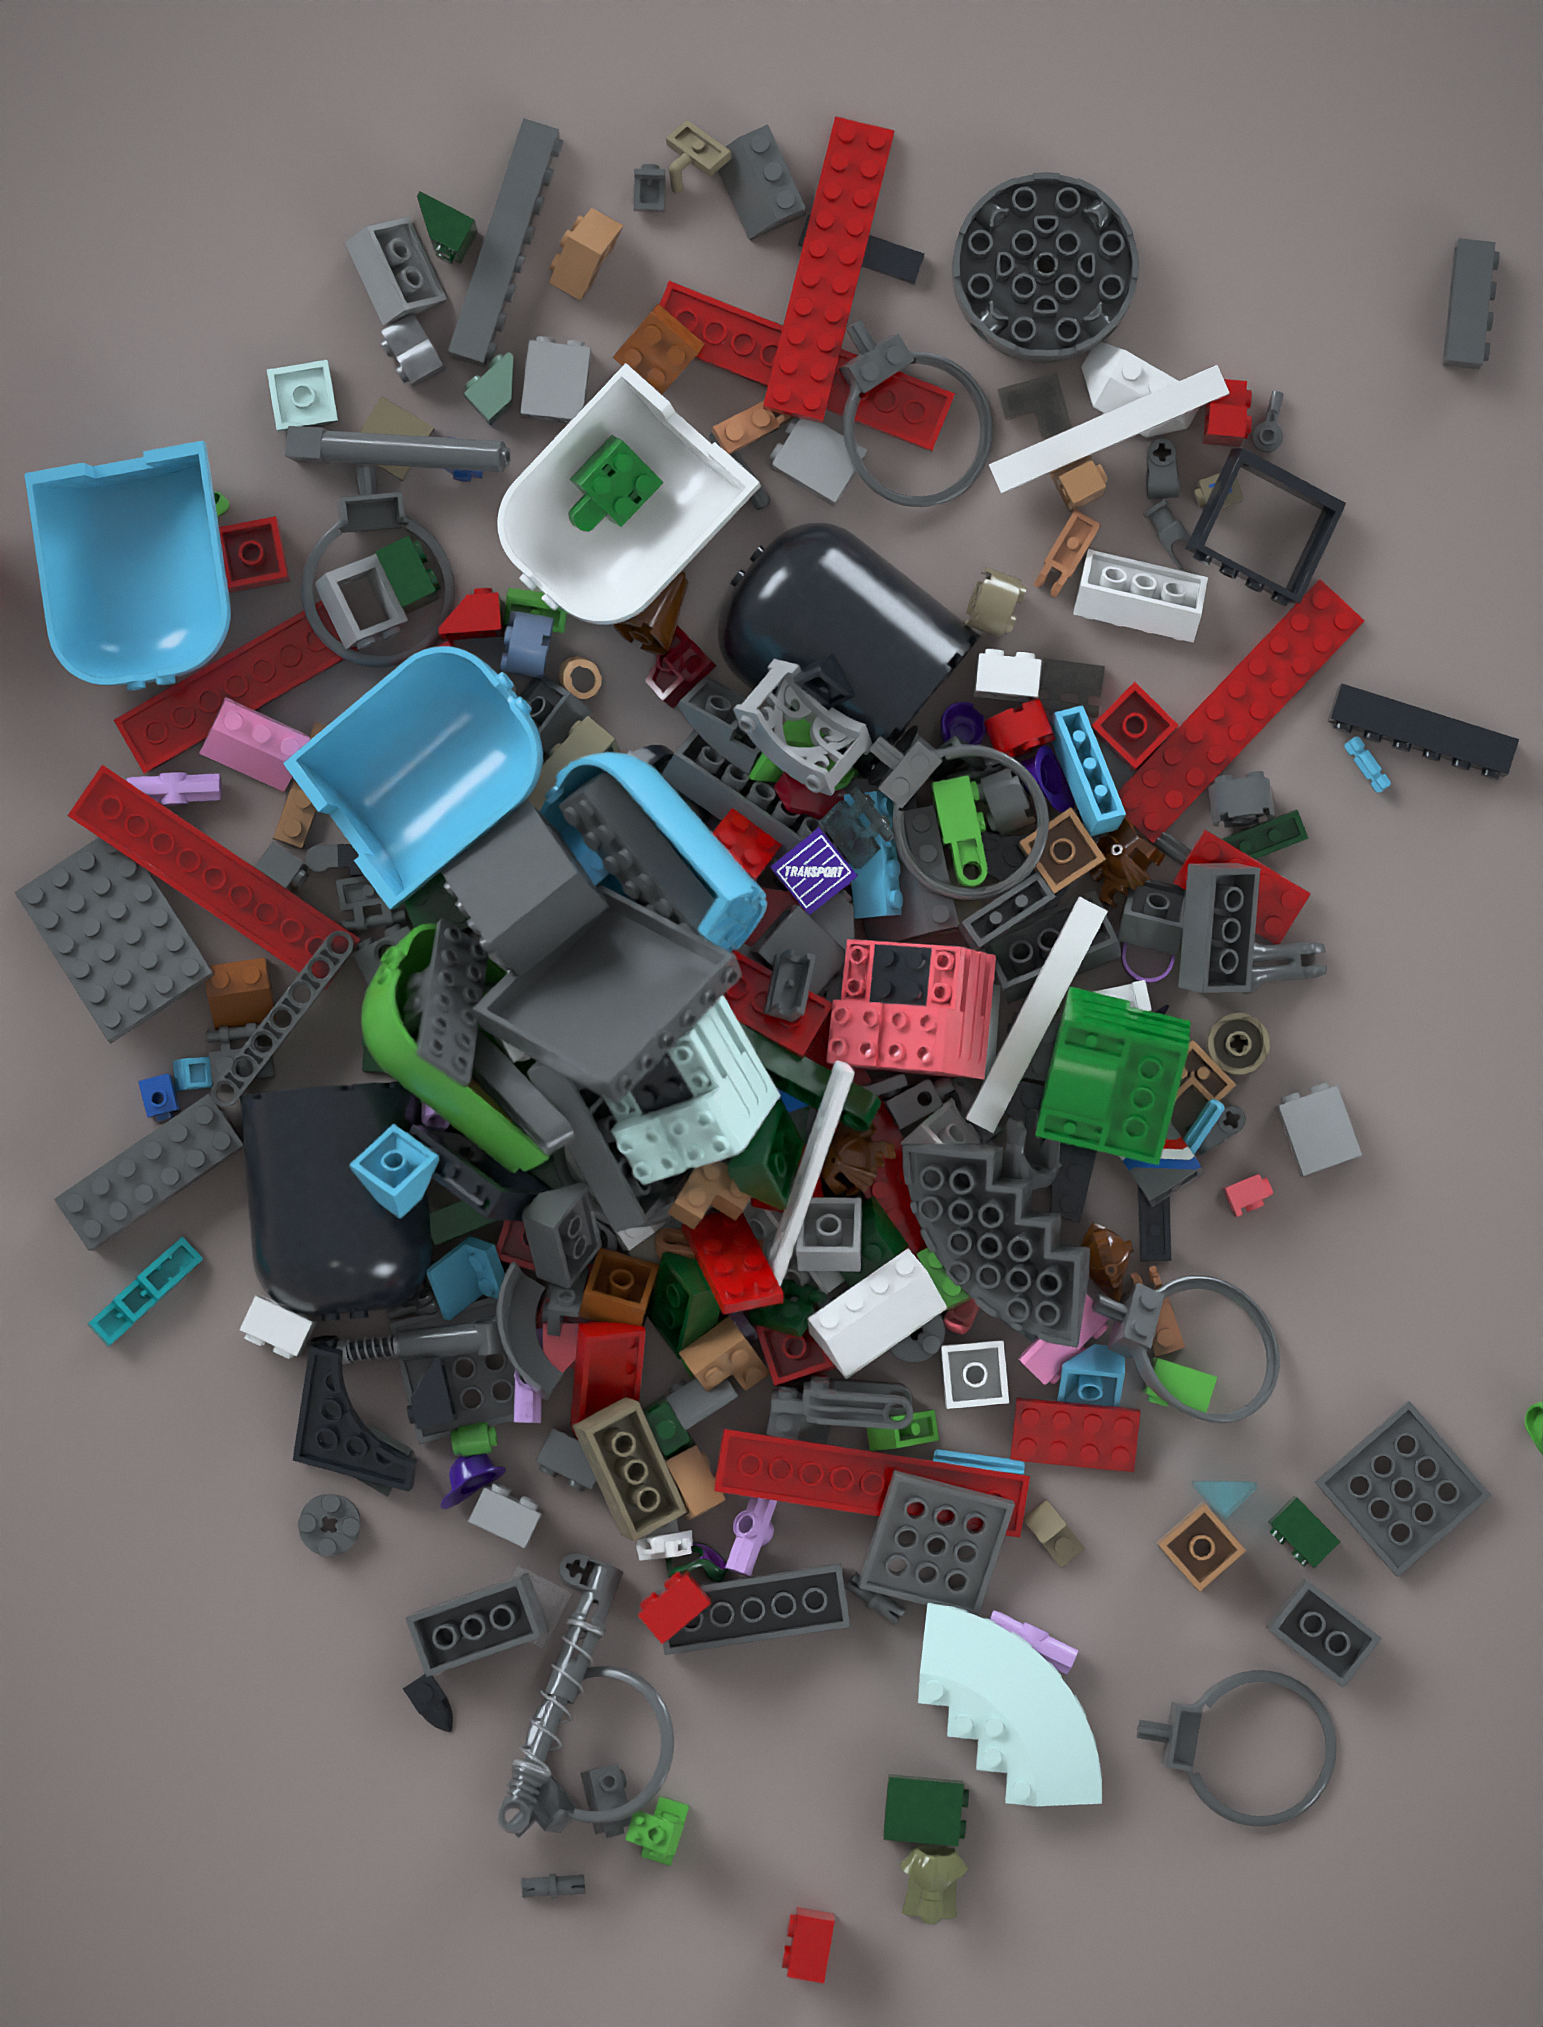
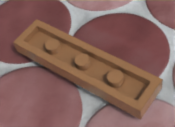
[273,722,327,849]

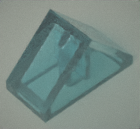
[1192,1480,1257,1520]

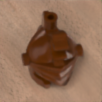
[1089,817,1165,908]
[820,1123,896,1196]
[1081,1222,1134,1302]

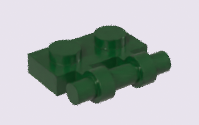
[748,1278,826,1337]

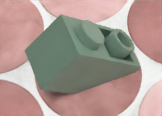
[464,352,515,425]

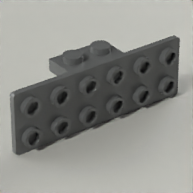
[403,919,489,1086]

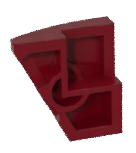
[645,624,717,709]
[774,772,847,826]

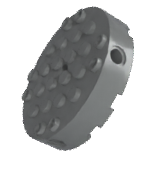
[952,172,1139,363]

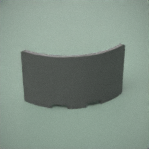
[497,1262,564,1401]

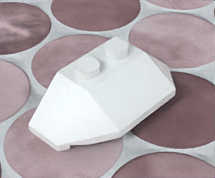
[1081,342,1200,438]

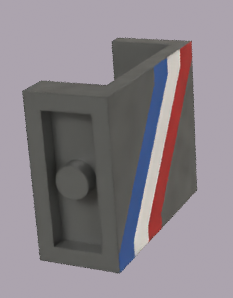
[1119,1121,1203,1207]

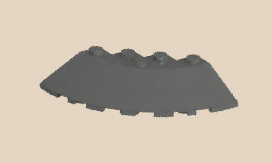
[903,1144,1090,1348]

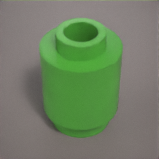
[451,1421,498,1457]

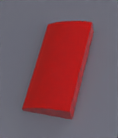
[570,1322,646,1440]

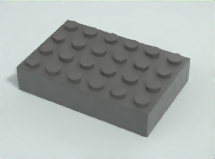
[527,1060,689,1233]

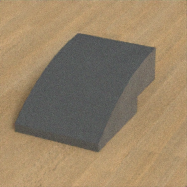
[678,676,762,774]

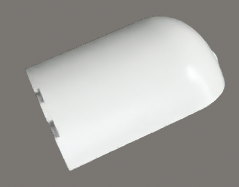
[497,363,761,625]

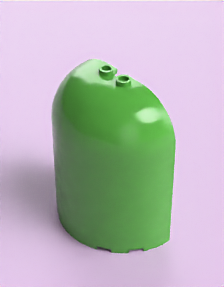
[361,924,549,1173]

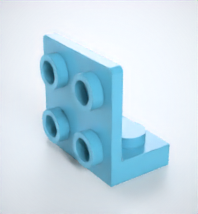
[426,1236,505,1321]

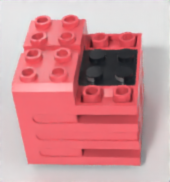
[827,939,996,1079]

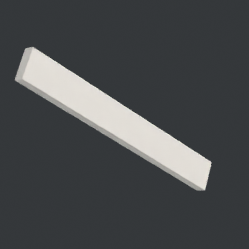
[989,365,1230,494]
[965,897,1108,1133]
[767,1060,854,1286]

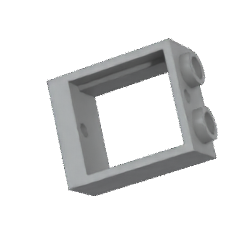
[314,554,408,650]

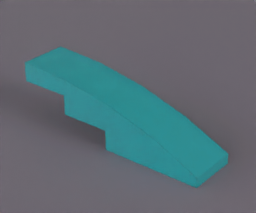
[87,1236,203,1347]

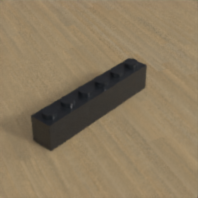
[1327,683,1519,780]

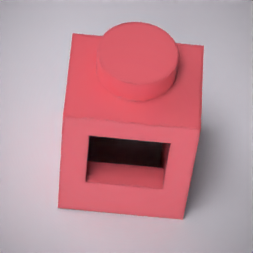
[1222,1174,1273,1217]

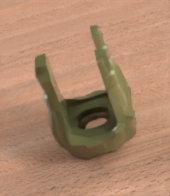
[900,1844,969,1925]

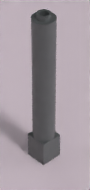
[285,426,511,472]

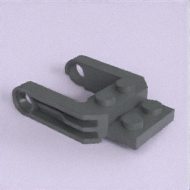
[771,1374,913,1429]

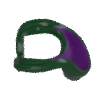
[666,1542,728,1582]

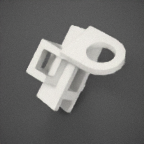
[636,1518,693,1561]

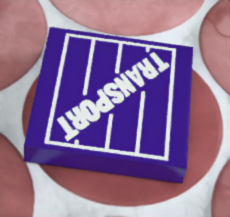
[770,827,858,915]

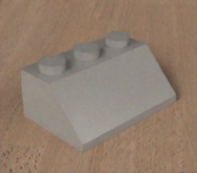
[345,217,447,325]

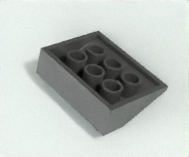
[846,805,959,943]

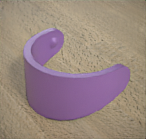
[1121,942,1175,984]

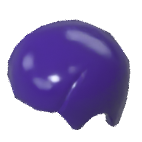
[939,702,986,745]

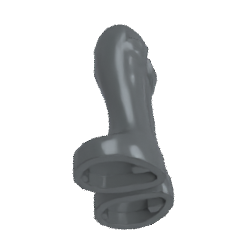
[1242,941,1327,995]

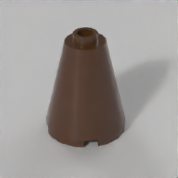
[614,571,689,655]

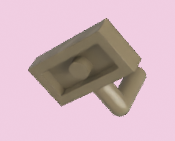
[665,120,732,193]

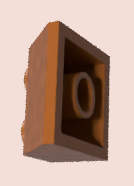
[205,957,277,1030]

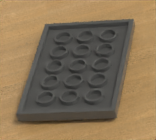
[15,837,215,1044]

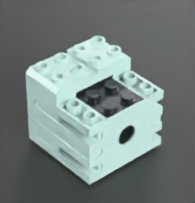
[603,995,780,1185]

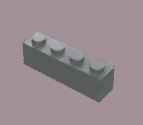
[1442,238,1500,369]

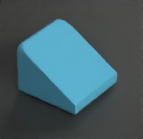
[173,1057,213,1091]

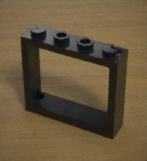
[1185,448,1346,606]
[408,1125,554,1221]

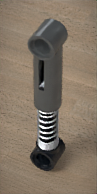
[307,1317,505,1365]

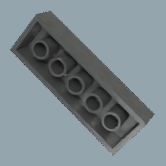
[661,729,847,860]
[558,771,715,938]
[54,1094,244,1251]
[655,1563,850,1655]

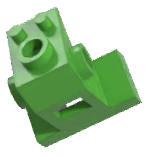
[625,1796,689,1866]

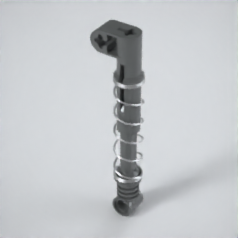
[498,1553,623,1834]

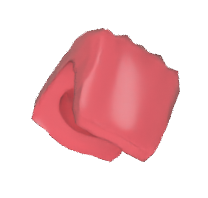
[943,1299,980,1335]

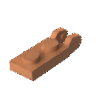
[711,401,794,455]
[1034,509,1102,598]
[1130,1266,1185,1357]

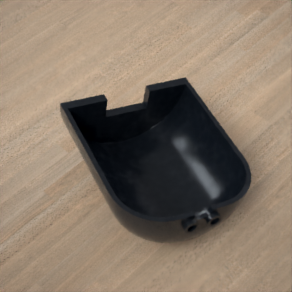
[718,523,981,779]
[240,1081,432,1322]

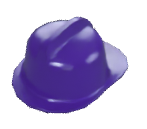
[1020,746,1075,814]
[440,1454,506,1509]

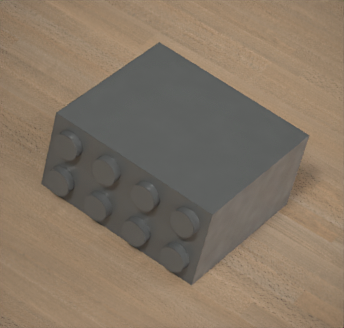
[440,800,609,977]

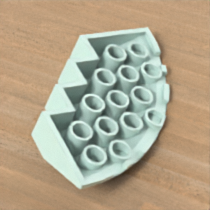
[918,1603,1102,1806]

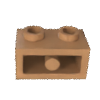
[665,1445,726,1522]

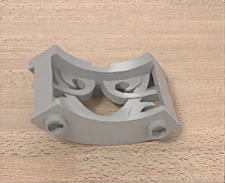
[733,659,873,796]

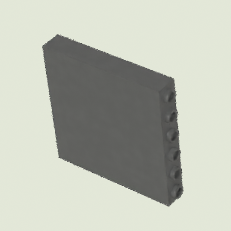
[473,883,742,1104]

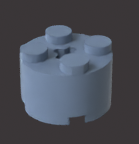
[500,611,554,678]

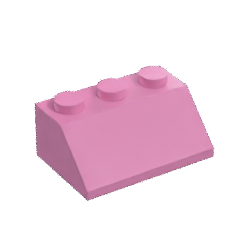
[199,697,310,792]
[1017,1294,1109,1385]

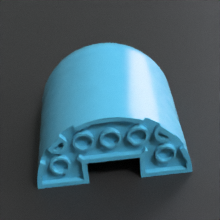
[24,441,231,691]
[283,646,543,910]
[539,752,767,952]

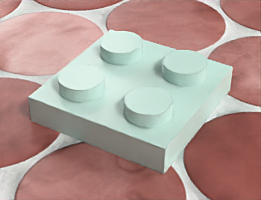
[267,360,338,432]

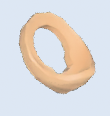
[558,656,602,700]

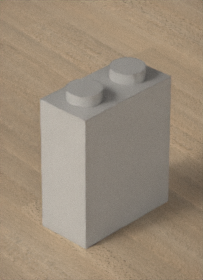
[520,337,592,424]
[770,417,867,507]
[1276,1082,1362,1176]

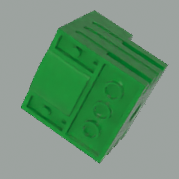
[1036,986,1191,1165]

